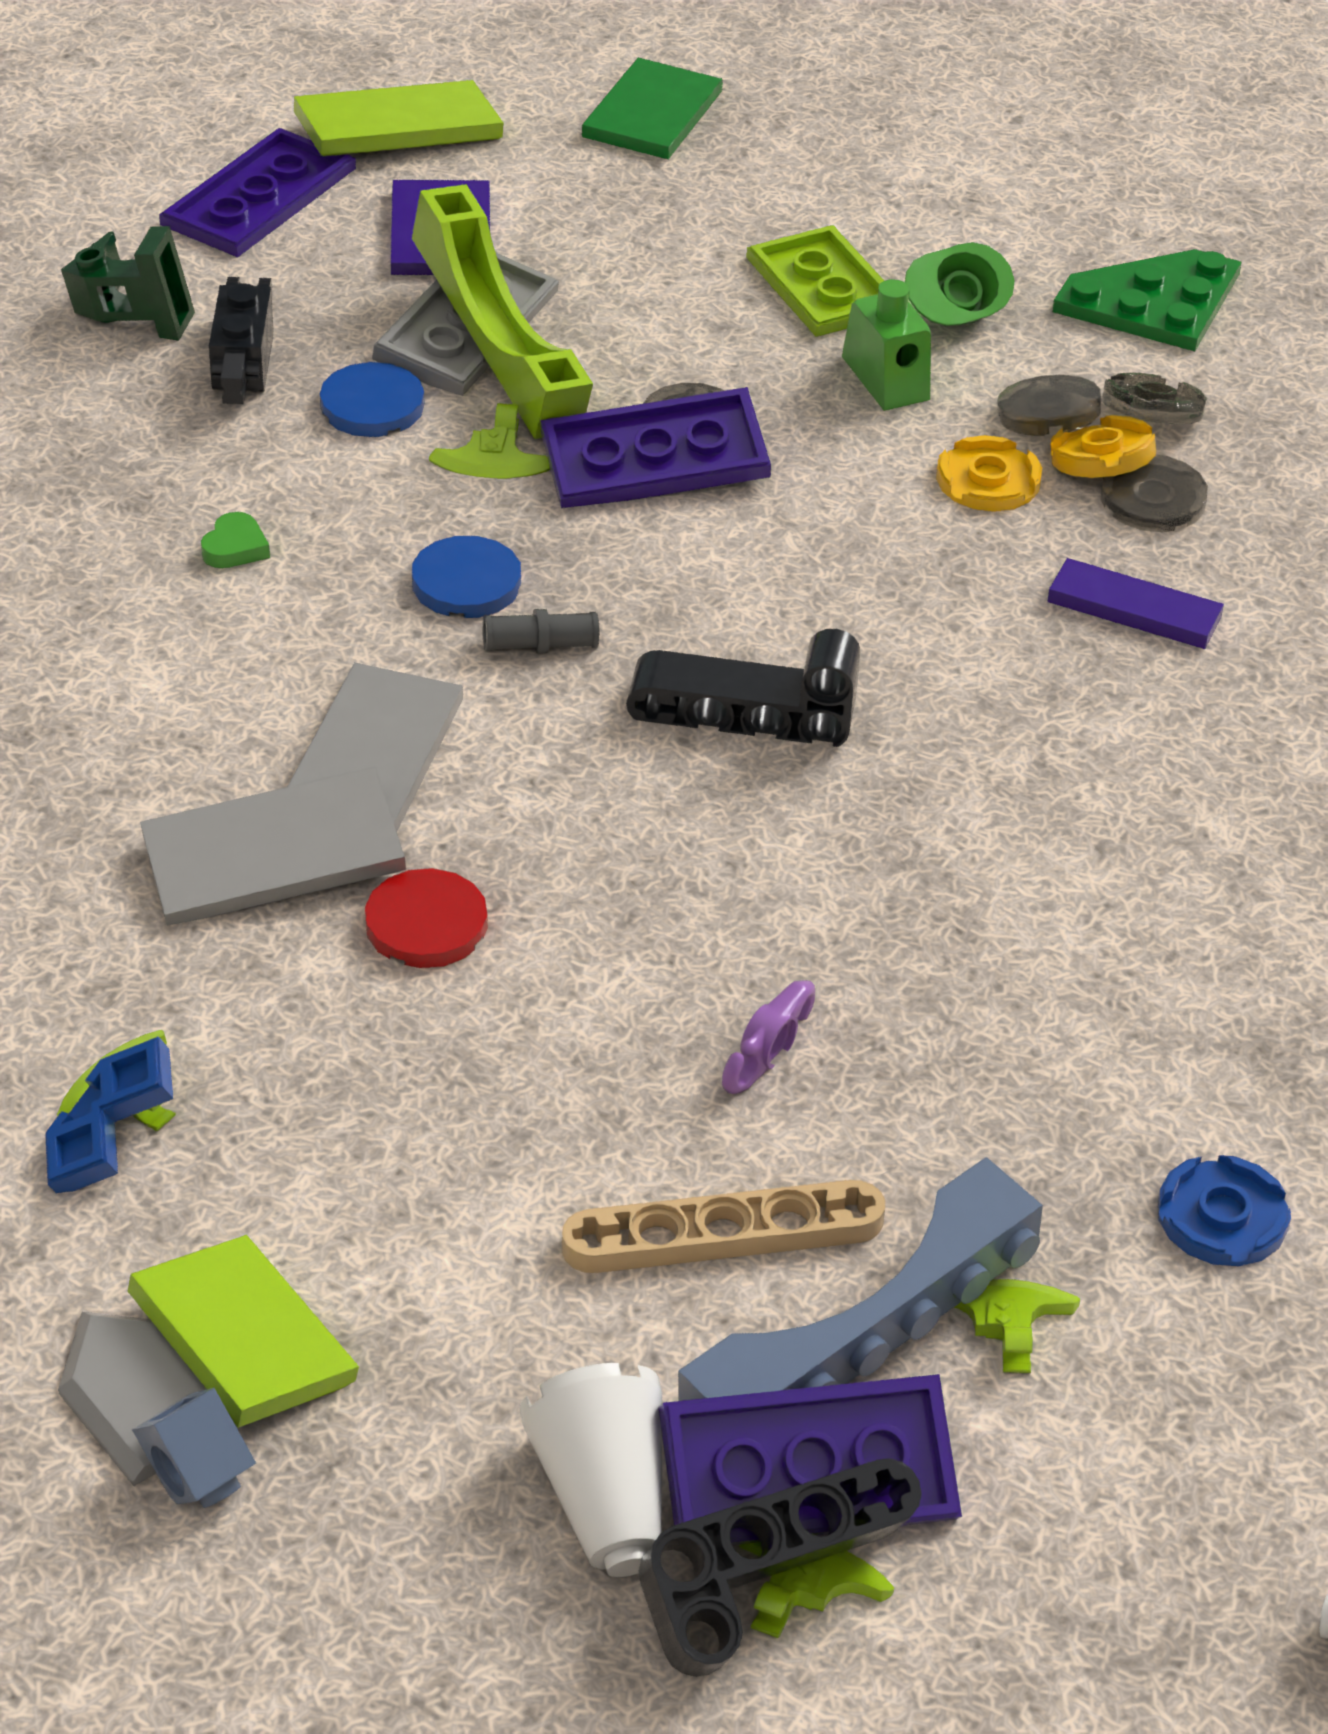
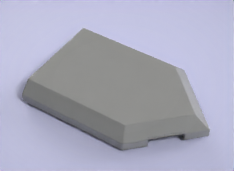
[58,1311,237,1486]

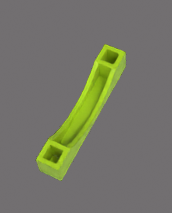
[412,184,593,439]

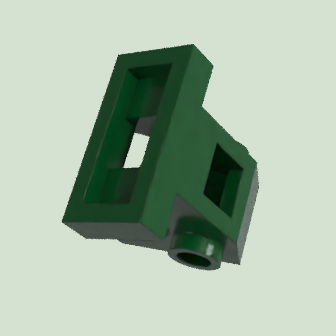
[61,226,195,341]

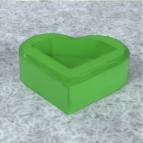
[201,512,270,568]

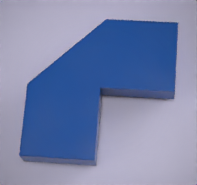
[45,1036,173,1193]

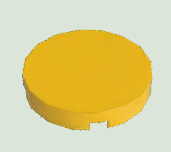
[1050,415,1156,478]
[936,435,1042,512]

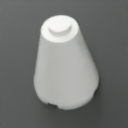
[520,1363,662,1577]

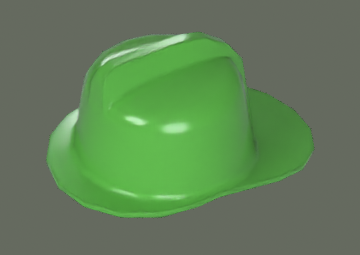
[905,242,1015,326]

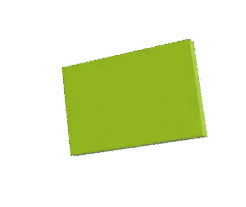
[746,225,884,337]
[127,1235,359,1428]

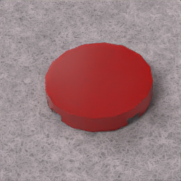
[365,868,488,968]

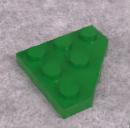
[1052,249,1242,352]

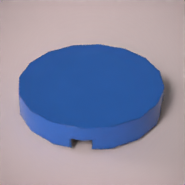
[320,362,425,437]
[412,536,521,618]
[1158,1155,1291,1267]

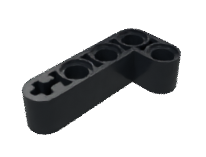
[626,629,860,747]
[638,1458,922,1677]

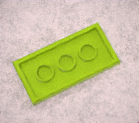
[293,80,504,156]

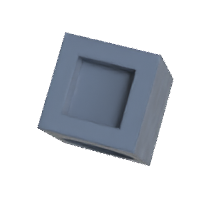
[132,1388,256,1508]

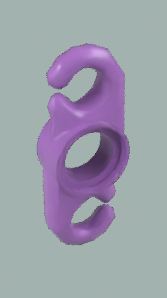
[722,980,816,1094]

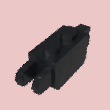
[209,277,274,404]

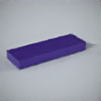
[1047,558,1224,649]

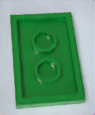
[582,57,723,160]

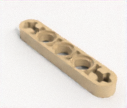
[562,1180,885,1273]

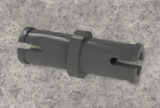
[482,609,600,654]

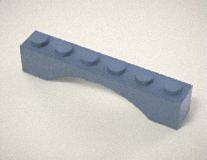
[678,1157,1043,1401]

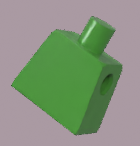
[842,279,931,411]

